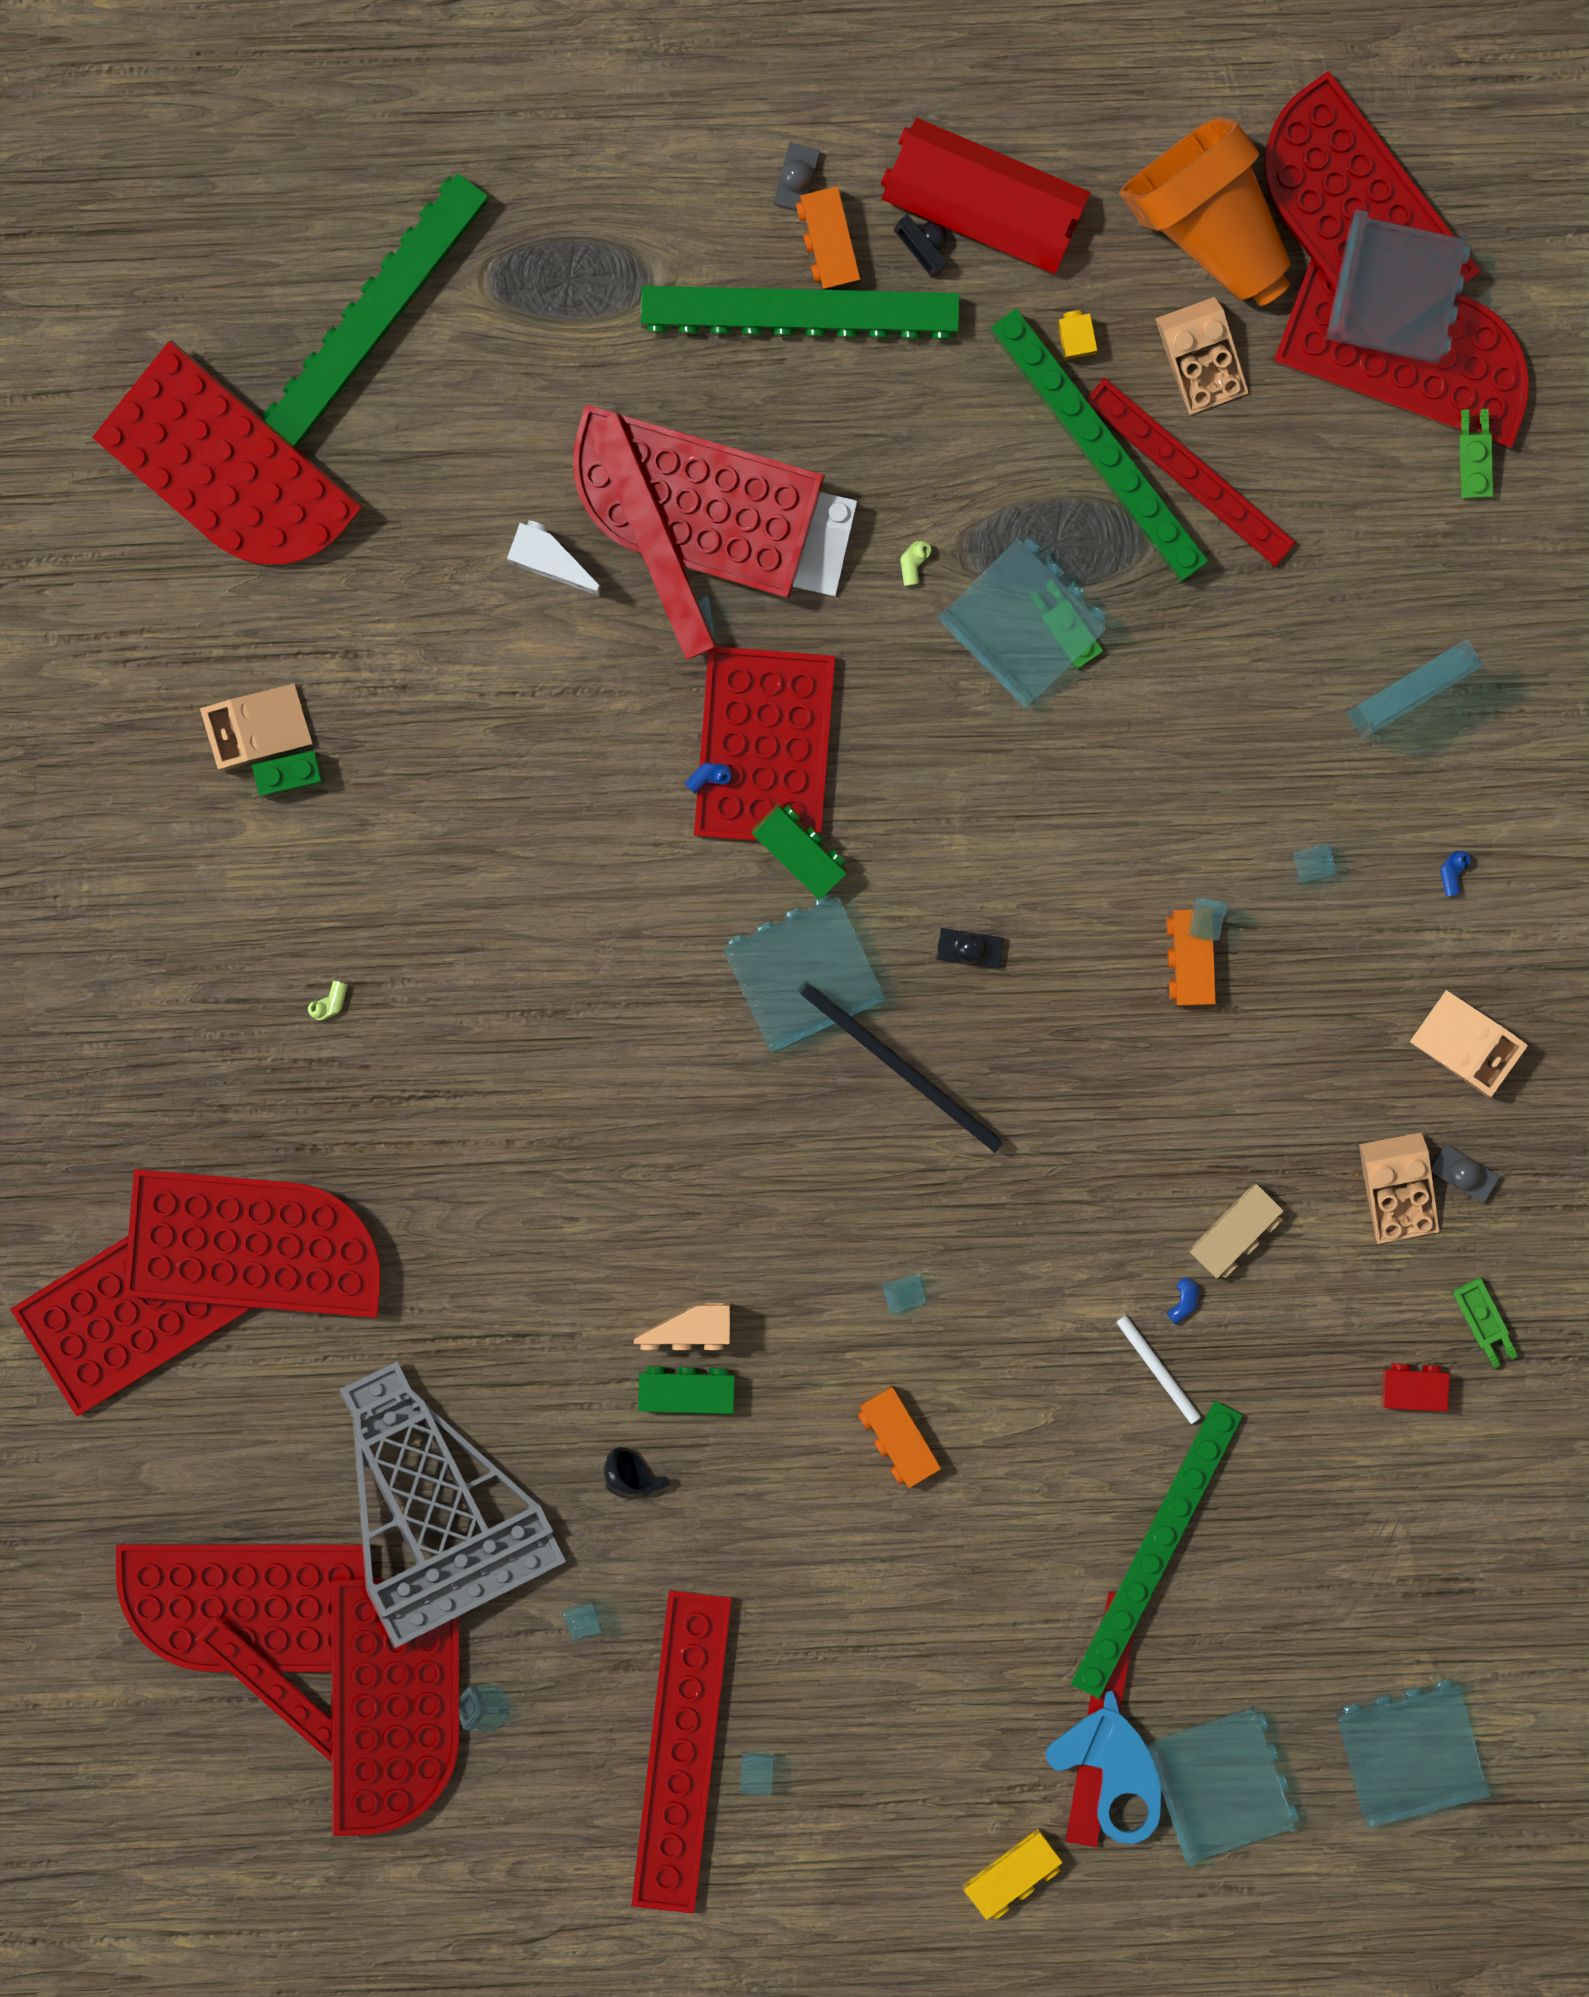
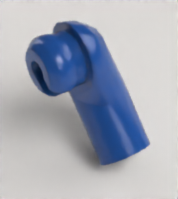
[684,763,732,794]
[1440,851,1471,897]
[1166,1277,1199,1325]

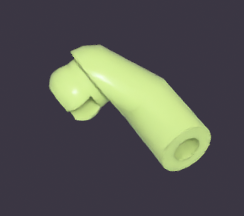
[900,541,931,586]
[308,981,348,1020]

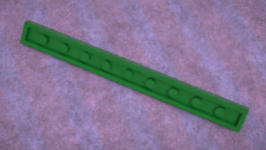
[1070,1401,1243,1699]

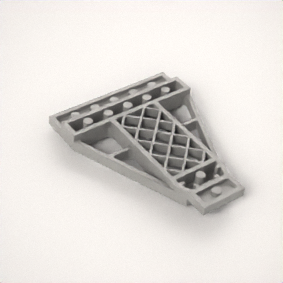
[339,1362,566,1648]

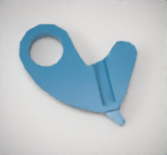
[1045,1691,1161,1844]

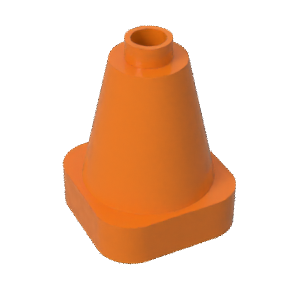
[1119,117,1291,306]

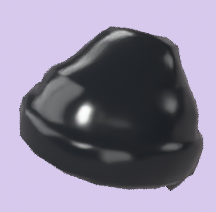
[604,1447,669,1498]

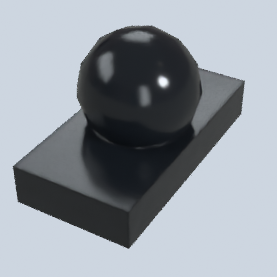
[894,214,947,278]
[936,928,1004,969]

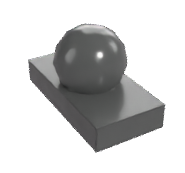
[774,142,820,211]
[1431,1144,1500,1204]

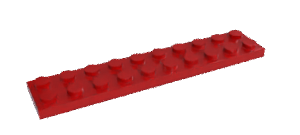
[631,1589,732,1914]

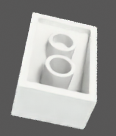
[793,492,857,596]
[507,520,601,596]

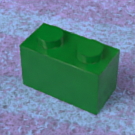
[252,750,324,797]

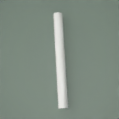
[1116,1315,1201,1424]

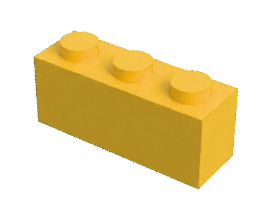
[962,1828,1062,1920]

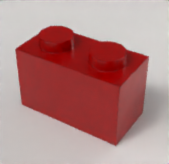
[1381,1363,1450,1412]

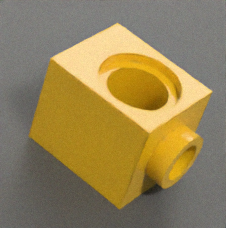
[1057,310,1097,361]

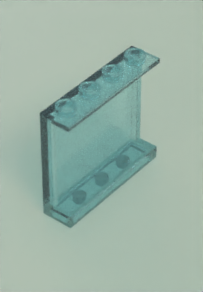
[1326,209,1471,364]
[936,536,1109,709]
[1346,639,1484,740]
[723,894,886,1053]
[1335,1679,1490,1828]
[1145,1706,1299,1867]

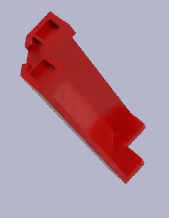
[880,117,1091,274]

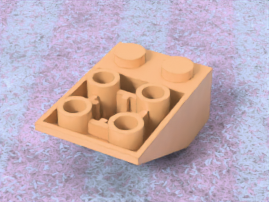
[1155,297,1249,415]
[200,683,313,771]
[1409,990,1528,1097]
[1359,1133,1439,1244]
[634,1303,730,1350]

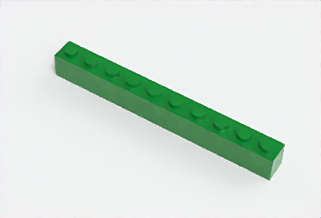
[263,173,490,448]
[641,286,959,340]
[989,308,1208,583]

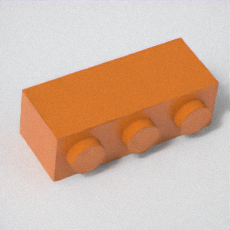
[795,186,860,289]
[1166,909,1216,1006]
[857,1385,941,1488]

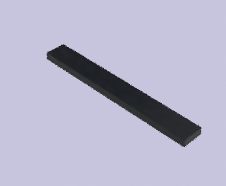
[798,981,1002,1153]

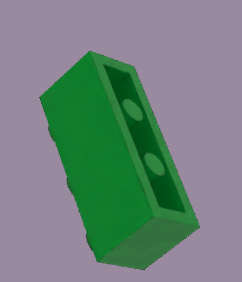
[752,802,847,900]
[638,1366,735,1414]

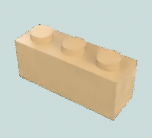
[1188,1183,1283,1279]

